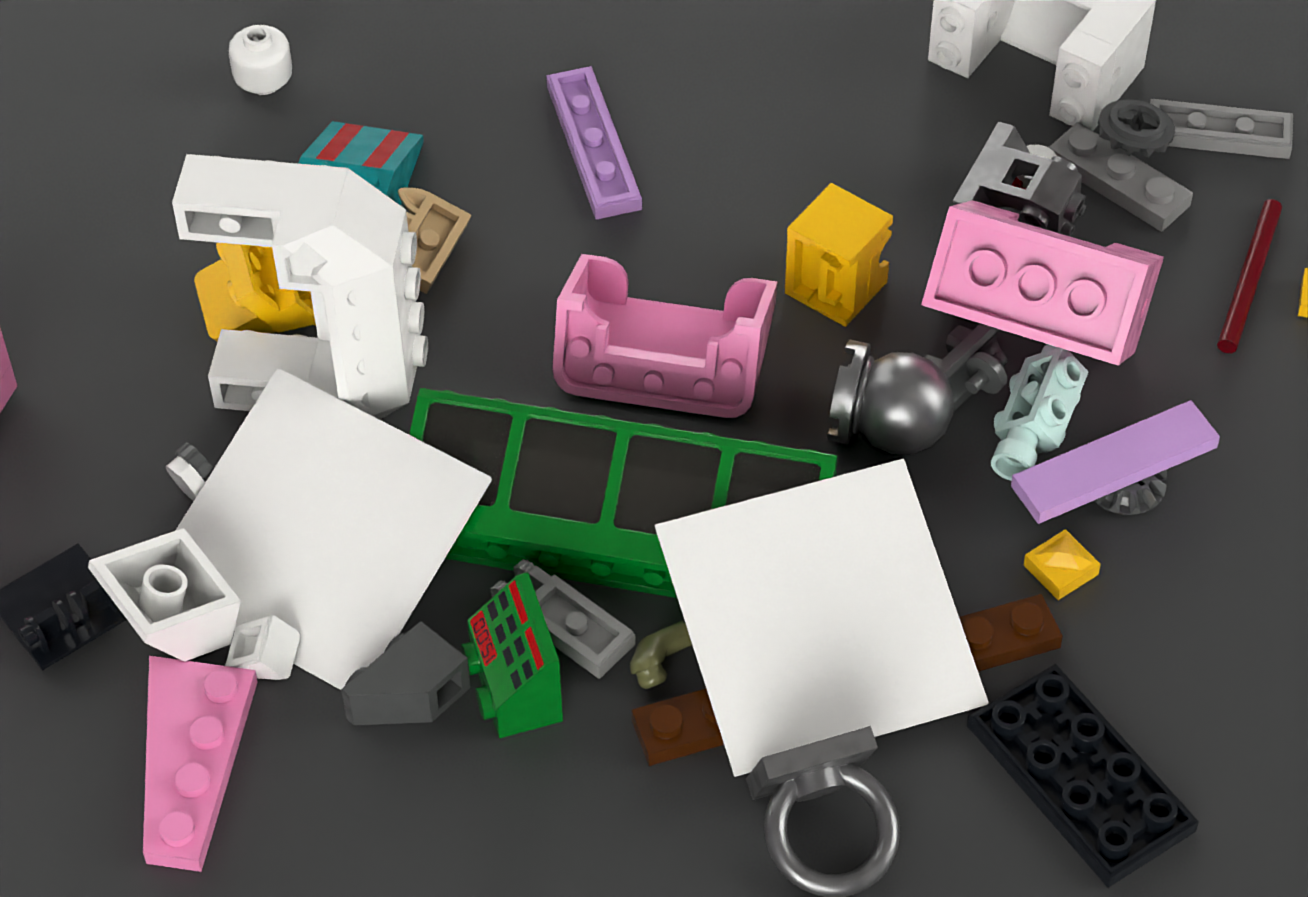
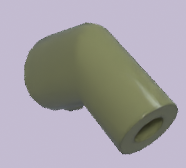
[630,621,692,689]

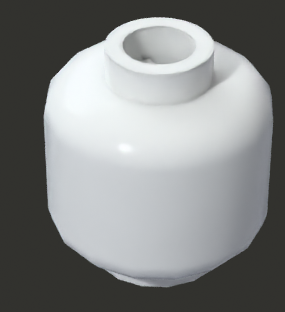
[229,25,292,95]

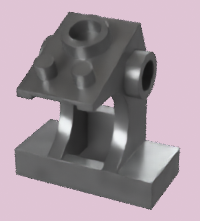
[953,122,1086,237]

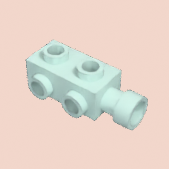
[991,344,1088,481]

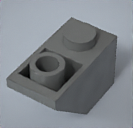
[341,621,471,726]

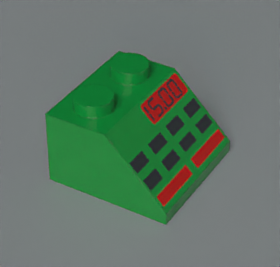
[461,572,563,738]

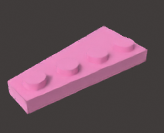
[143,656,258,872]

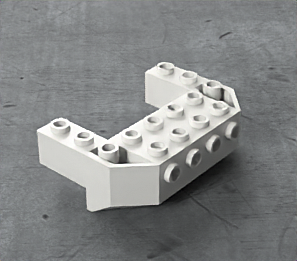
[172,154,428,420]

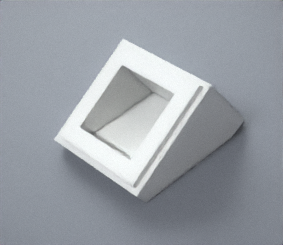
[225,615,300,680]

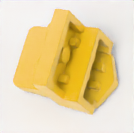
[194,243,316,342]

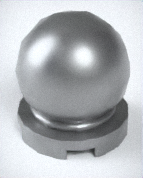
[827,340,953,454]

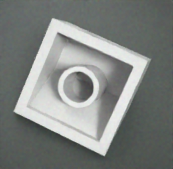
[88,528,241,662]

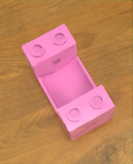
[921,200,1164,365]

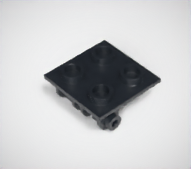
[0,543,127,671]

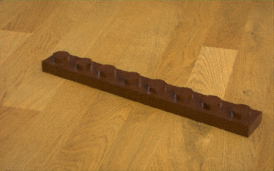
[631,594,1063,766]

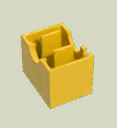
[785,183,893,327]

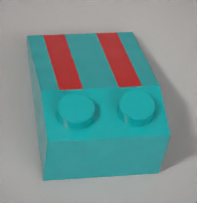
[298,121,424,206]

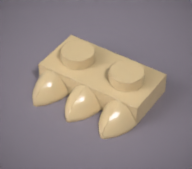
[398,188,472,294]

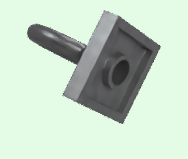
[746,726,900,897]

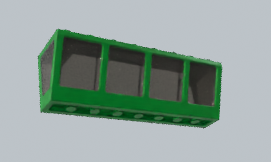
[409,388,837,598]

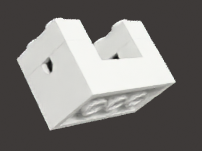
[928,0,1156,131]

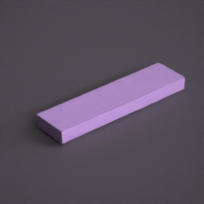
[546,66,642,220]
[1011,400,1220,524]

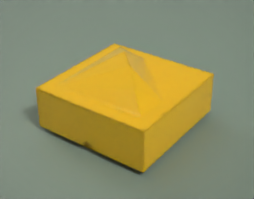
[1023,529,1101,600]

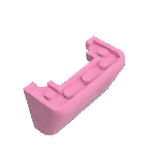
[552,254,778,418]

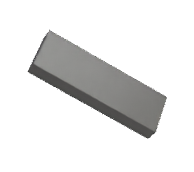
[1150,99,1293,159]

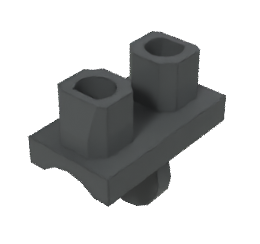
[925,323,1008,412]

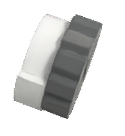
[166,442,214,501]

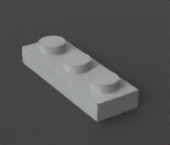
[1048,122,1193,232]

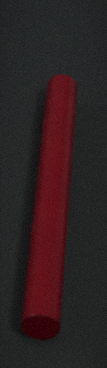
[1217,199,1282,354]

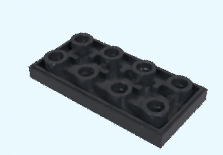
[967,664,1199,888]

